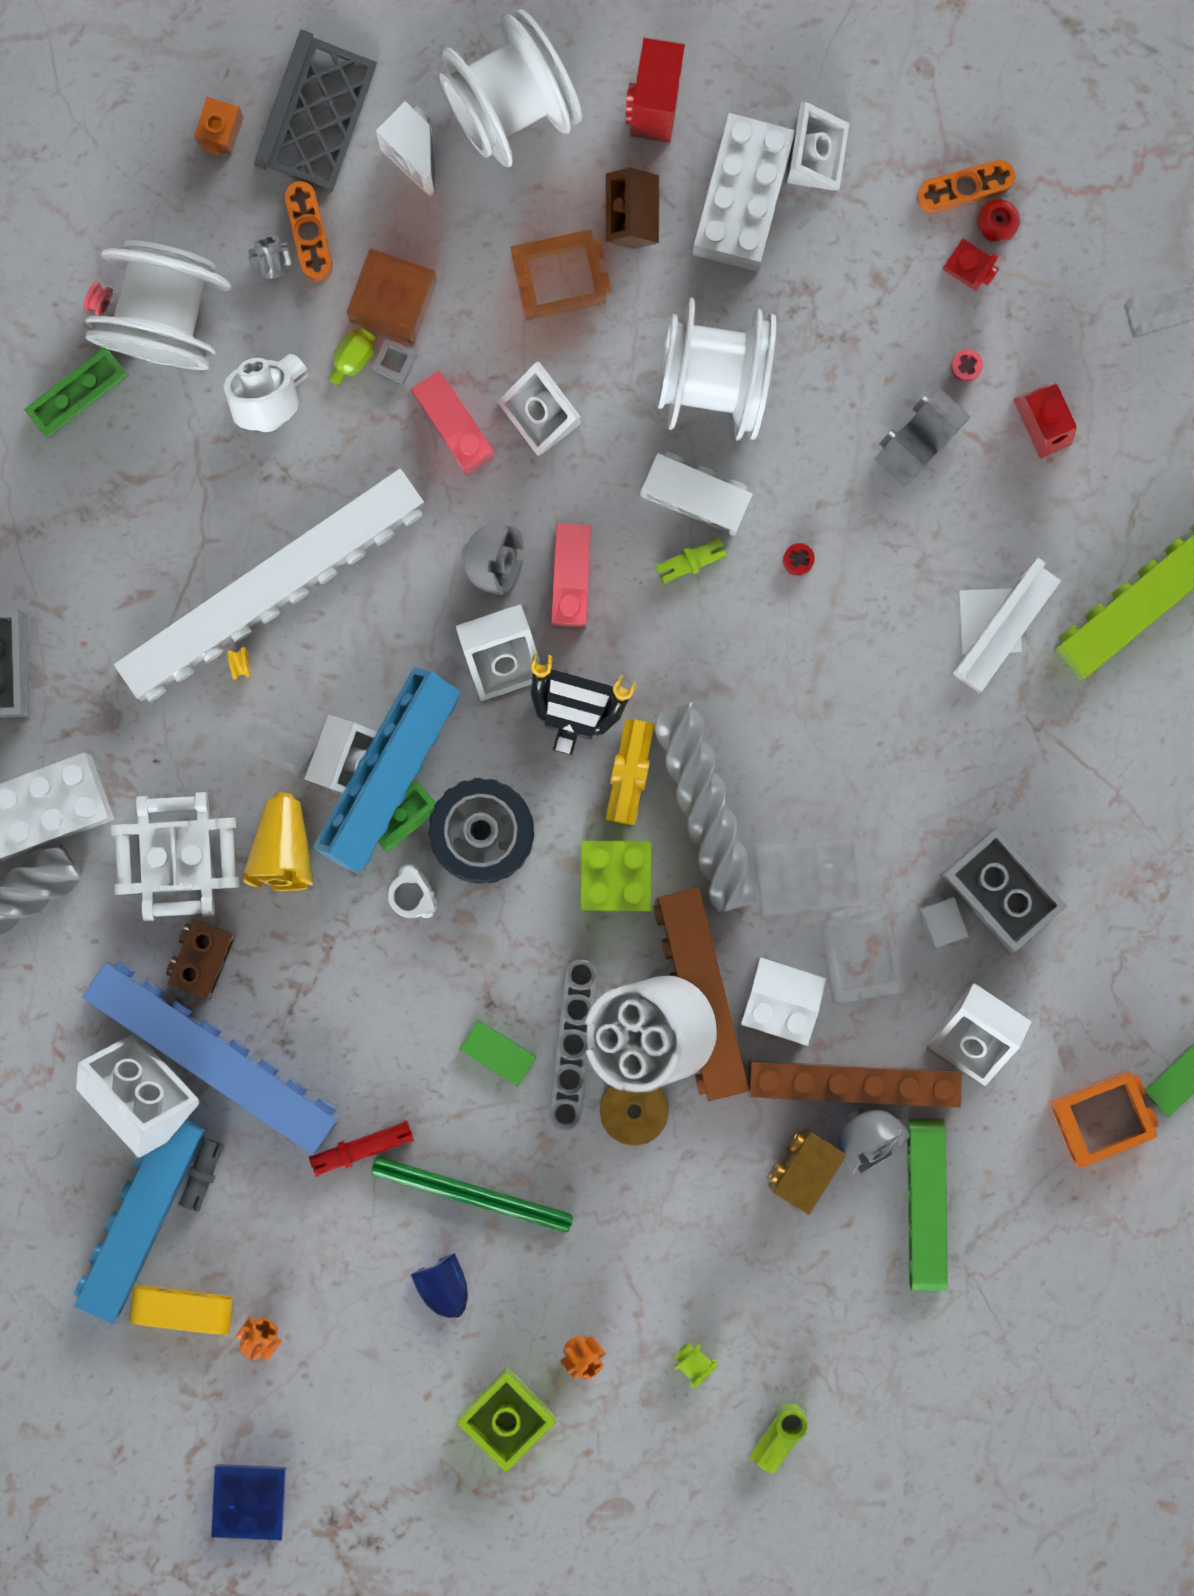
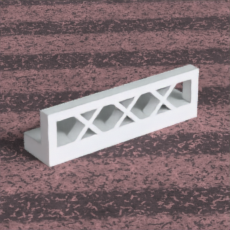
[952,557,1061,693]

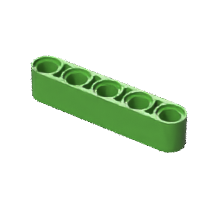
[907,1119,948,1291]

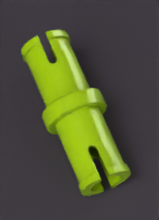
[655,537,727,585]

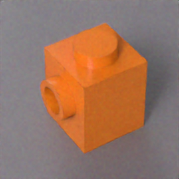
[194,97,243,156]

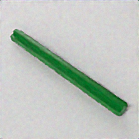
[371,1157,573,1233]

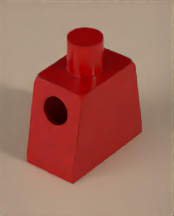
[1014,383,1077,459]

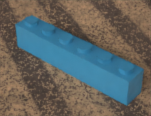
[312,667,461,873]
[74,1119,207,1324]

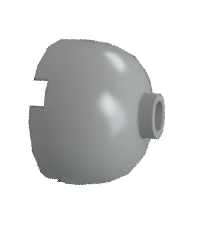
[461,525,523,595]
[838,1108,910,1175]

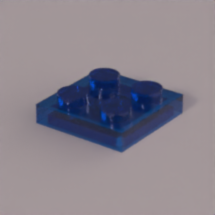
[211,1464,286,1541]

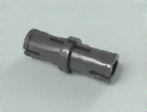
[178,1138,224,1212]

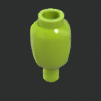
[327,325,377,386]

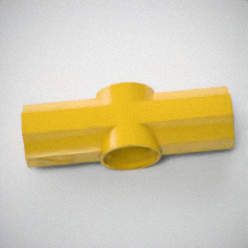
[605,718,655,826]

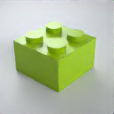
[581,841,652,912]
[456,1366,557,1473]

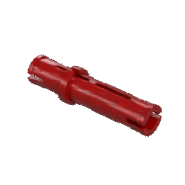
[308,1120,415,1177]

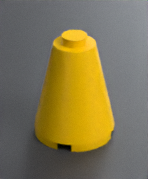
[243,792,313,891]

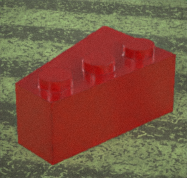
[625,37,685,143]

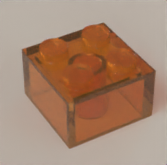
[346,248,437,344]

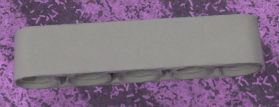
[550,959,597,1130]

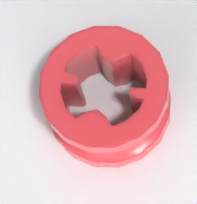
[83,281,113,316]
[951,349,983,382]

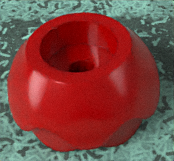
[977,199,1020,242]

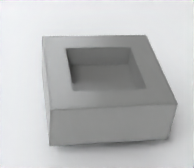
[371,338,418,385]

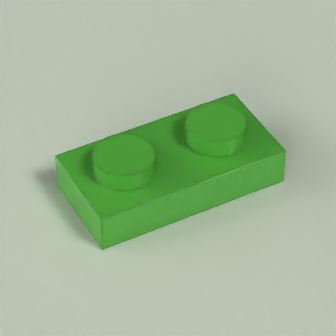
[378,780,436,853]

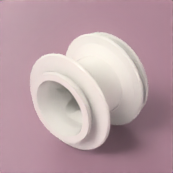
[440,9,582,168]
[85,240,232,370]
[657,297,777,441]

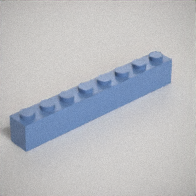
[82,961,340,1155]

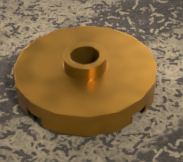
[599,1085,669,1146]

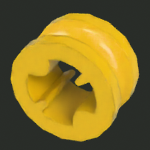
[228,647,251,680]

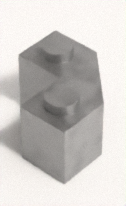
[874,389,970,487]

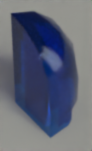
[410,1253,468,1318]

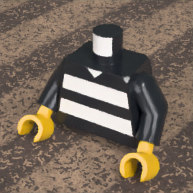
[531,653,637,755]

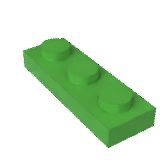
[24,348,129,439]

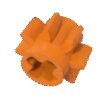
[235,1317,282,1361]
[560,1335,606,1379]

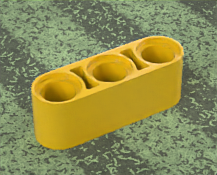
[129,1286,234,1335]

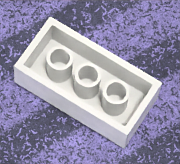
[692,113,796,272]
[0,753,115,862]

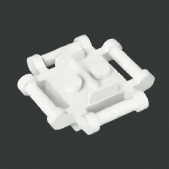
[111,792,240,921]

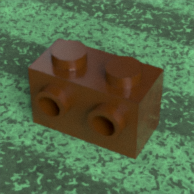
[606,167,659,249]
[166,919,236,1000]

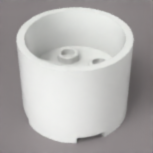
[586,976,717,1092]

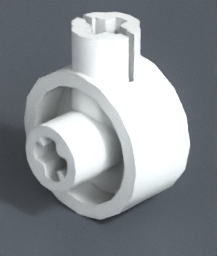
[223,354,308,432]

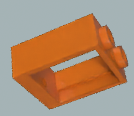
[1048,1070,1159,1168]

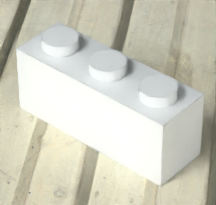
[640,452,753,537]

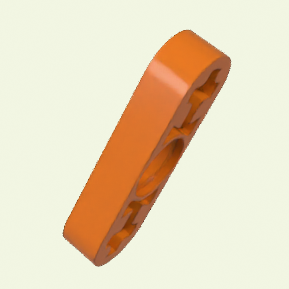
[917,160,1015,213]
[285,181,333,282]

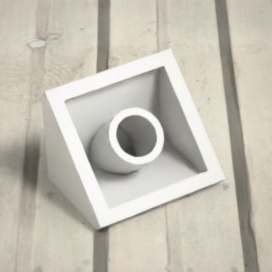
[787,102,850,191]
[497,361,581,456]

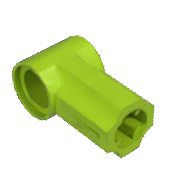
[749,1403,808,1475]

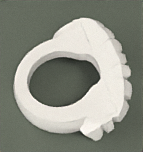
[388,864,437,918]

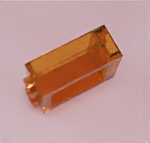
[510,229,611,321]

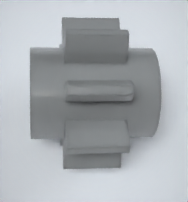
[248,236,292,279]

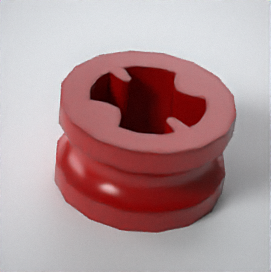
[783,543,815,576]

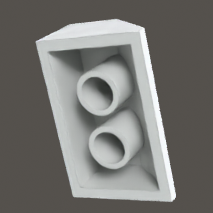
[76,1033,199,1158]

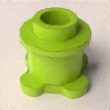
[673,1342,718,1389]

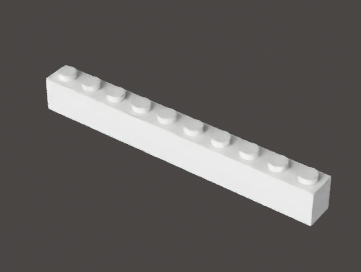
[113,468,426,702]

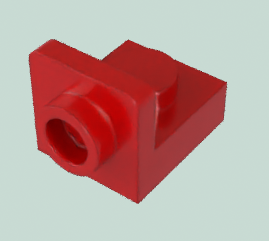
[943,238,1000,292]

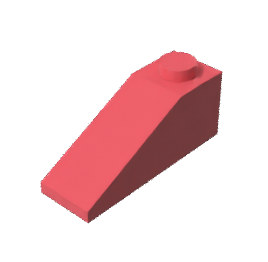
[411,371,495,476]
[551,524,591,629]

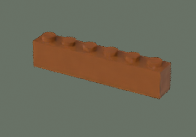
[653,887,749,1101]
[748,1060,962,1108]

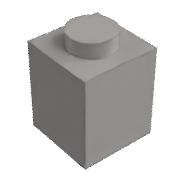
[918,893,969,948]

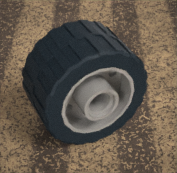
[428,778,535,884]

